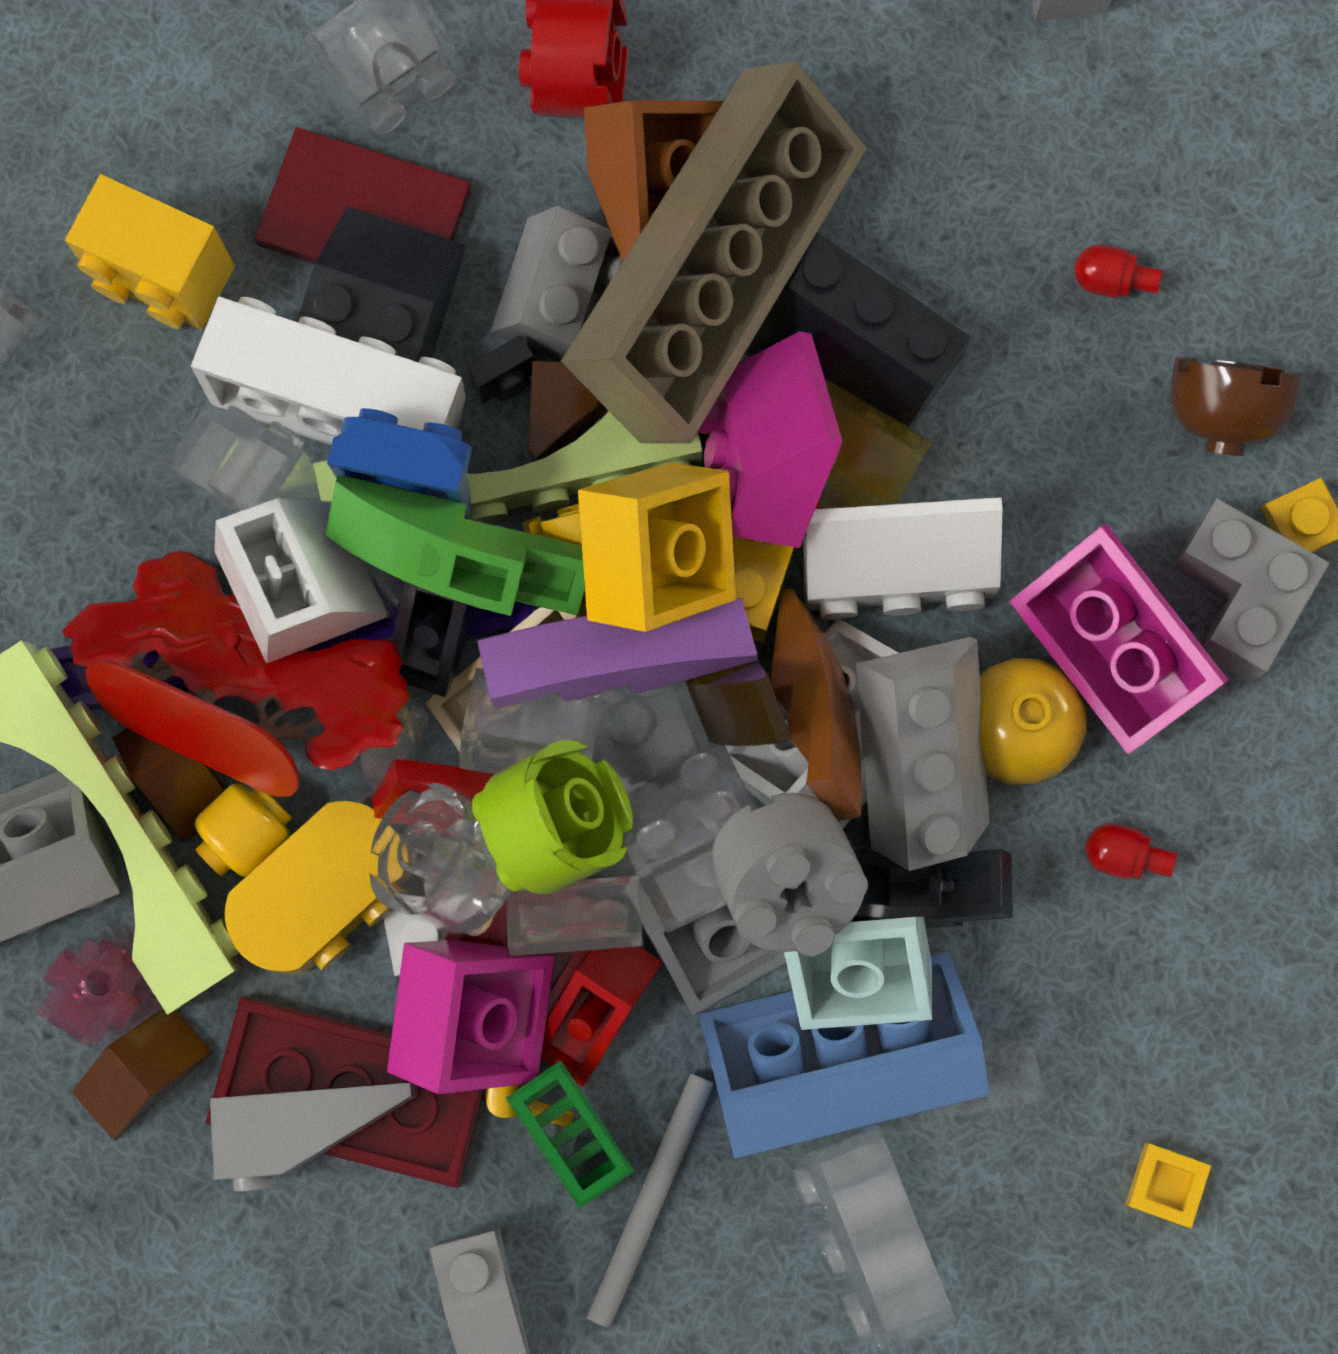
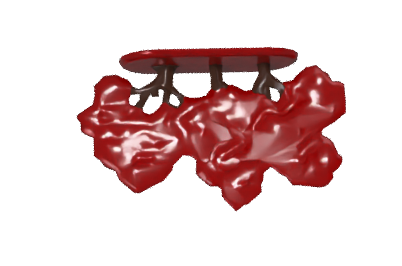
[62,551,410,797]

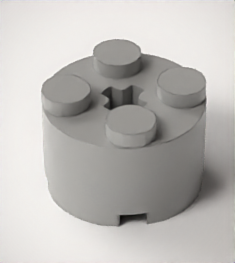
[712,793,868,956]

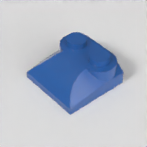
[327,408,473,519]

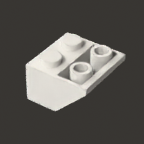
[214,498,387,664]

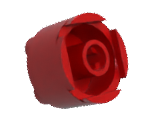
[519,0,628,118]

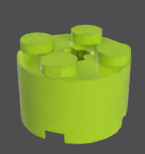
[472,740,633,894]

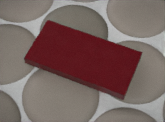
[205,996,485,1188]

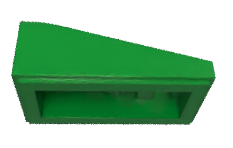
[506,1060,634,1209]

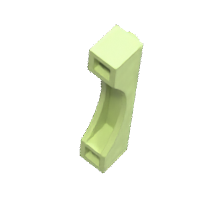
[313,411,703,524]
[0,640,242,1015]

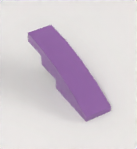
[477,598,758,709]

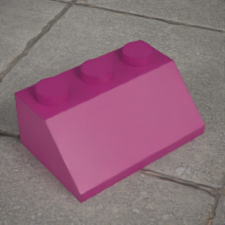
[698,331,842,548]
[1009,524,1228,755]

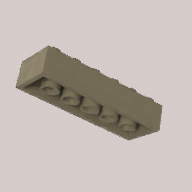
[561,61,867,443]

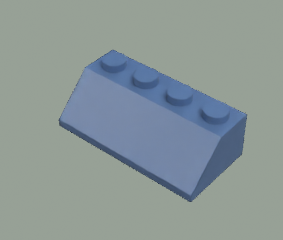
[699,952,990,1159]

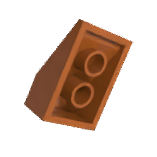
[584,100,724,262]

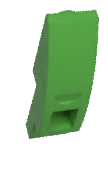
[325,475,585,616]

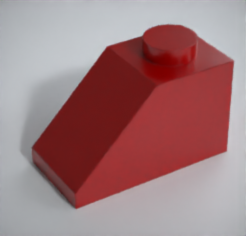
[541,926,663,1087]

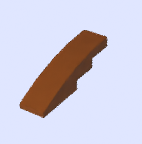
[771,588,861,821]

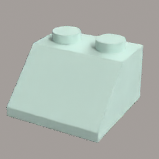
[784,917,932,1030]

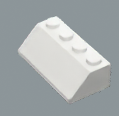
[191,296,466,445]

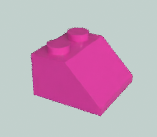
[387,940,555,1095]

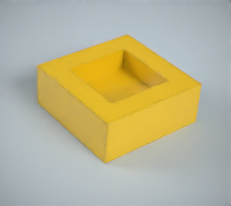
[1125,1143,1211,1229]

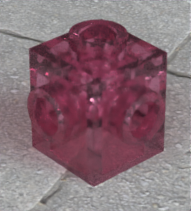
[35,939,143,1048]

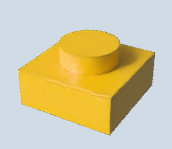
[1261,478,1338,553]

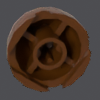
[1171,357,1301,456]

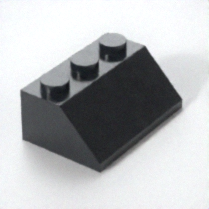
[744,232,971,455]

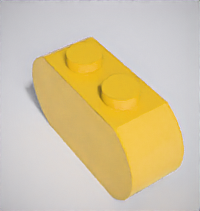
[225,801,407,975]

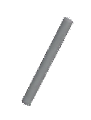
[586,1073,714,1328]

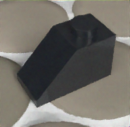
[392,582,479,697]

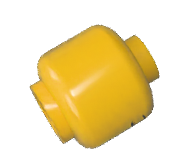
[195,783,292,877]

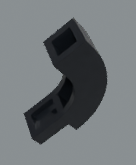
[851,848,1013,928]

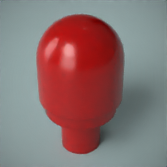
[1074,244,1163,299]
[1085,823,1177,880]

